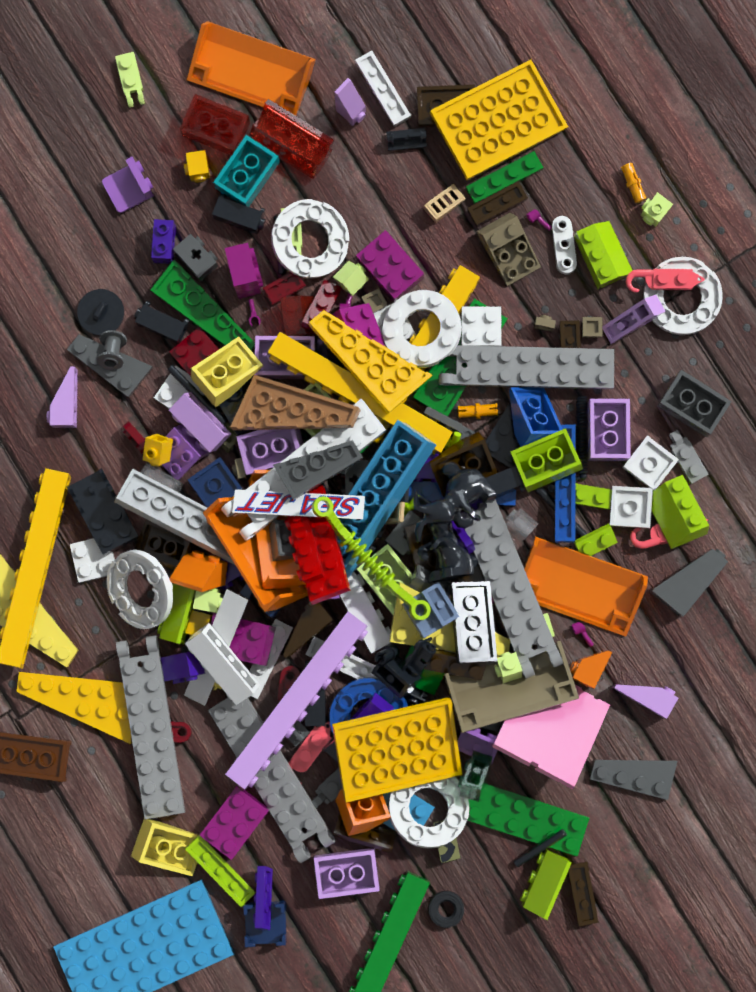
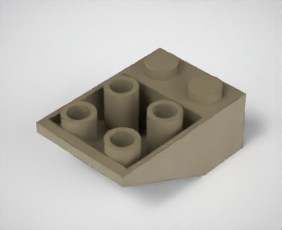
[476,213,541,286]

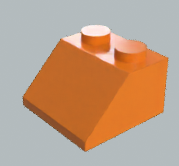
[169,551,228,592]
[569,651,612,689]
[336,789,391,836]

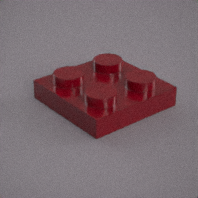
[169,327,219,377]

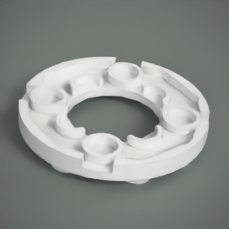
[271,199,349,278]
[643,257,722,335]
[383,290,462,368]
[107,550,173,629]
[388,777,469,848]

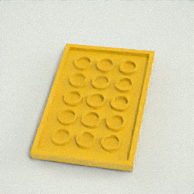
[430,60,568,180]
[332,697,462,803]

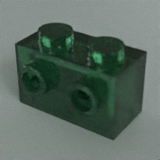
[458,750,493,802]

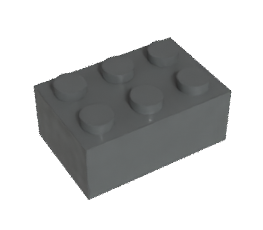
[657,370,732,438]

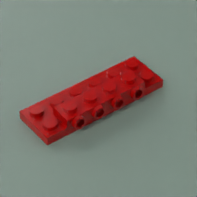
[285,485,351,605]

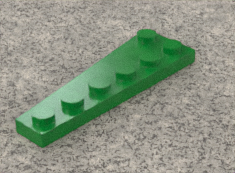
[151,260,255,351]

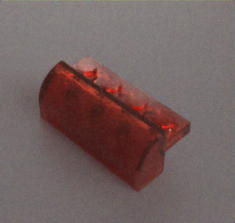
[249,99,334,179]

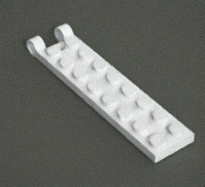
[221,399,387,541]

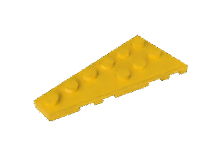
[308,310,432,414]
[17,672,132,744]

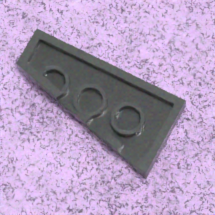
[67,334,153,398]
[273,440,364,500]
[589,759,677,800]

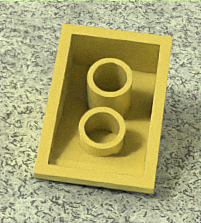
[191,337,263,407]
[131,818,198,876]

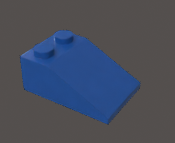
[509,387,562,447]

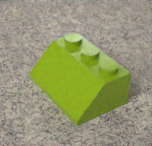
[574,221,633,289]
[511,428,583,492]
[651,475,709,549]
[157,584,196,645]
[520,849,571,920]

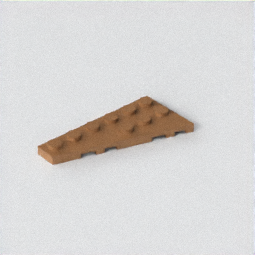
[230,375,361,430]

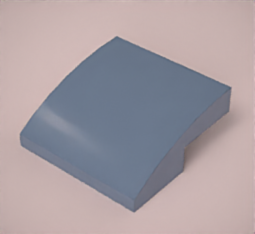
[402,582,460,639]

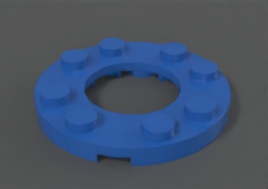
[330,677,408,735]

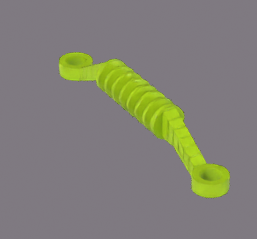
[312,496,431,621]

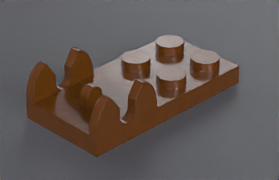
[0,732,72,782]

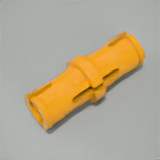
[621,163,647,204]
[458,403,498,419]

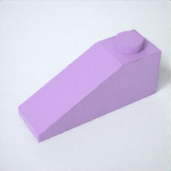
[334,78,366,126]
[602,295,666,344]
[47,367,78,428]
[612,684,678,719]

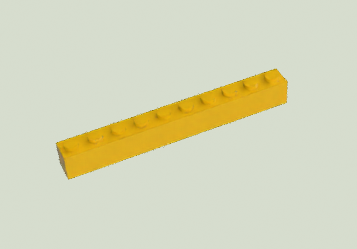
[373,265,480,446]
[267,332,453,455]
[0,468,71,669]

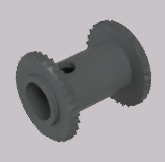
[96,330,127,370]

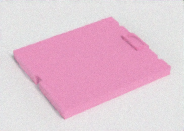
[492,685,610,789]

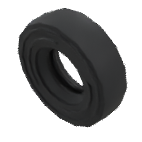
[428,891,464,928]

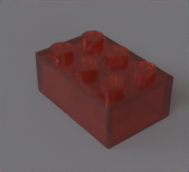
[180,94,250,156]

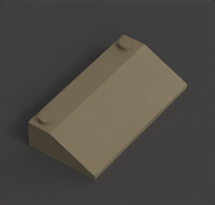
[444,641,579,733]

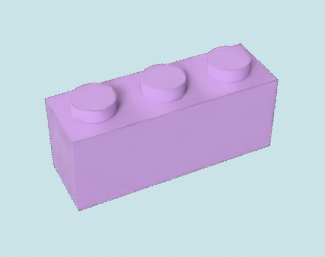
[169,392,231,452]

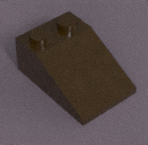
[429,432,498,497]
[135,520,202,571]
[283,602,334,658]

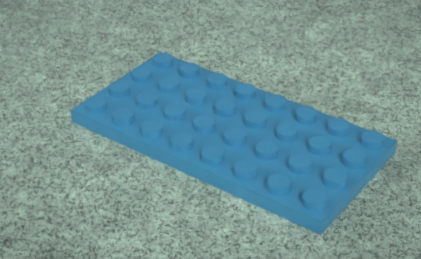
[53,879,234,992]

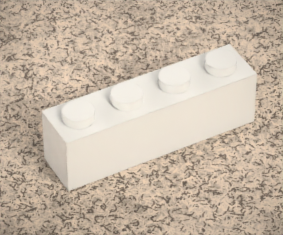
[340,572,392,653]
[185,623,260,705]

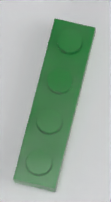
[466,151,544,204]

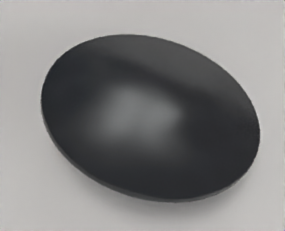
[77,289,124,335]

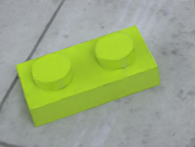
[576,484,612,510]
[574,524,618,556]

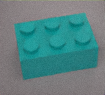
[213,135,280,207]

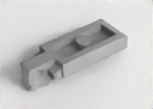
[669,430,709,485]

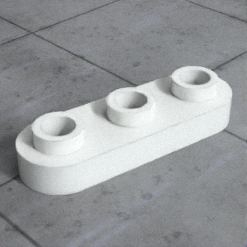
[552,216,577,275]

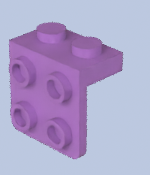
[102,157,153,213]
[162,424,210,480]
[457,728,497,764]

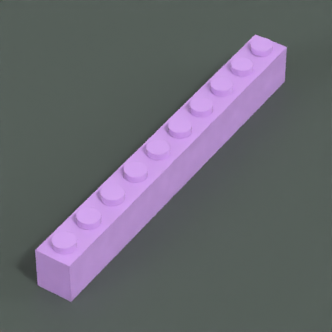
[225,612,368,789]

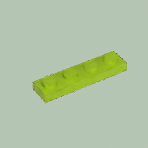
[185,834,256,907]

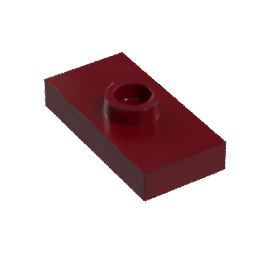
[263,272,306,306]

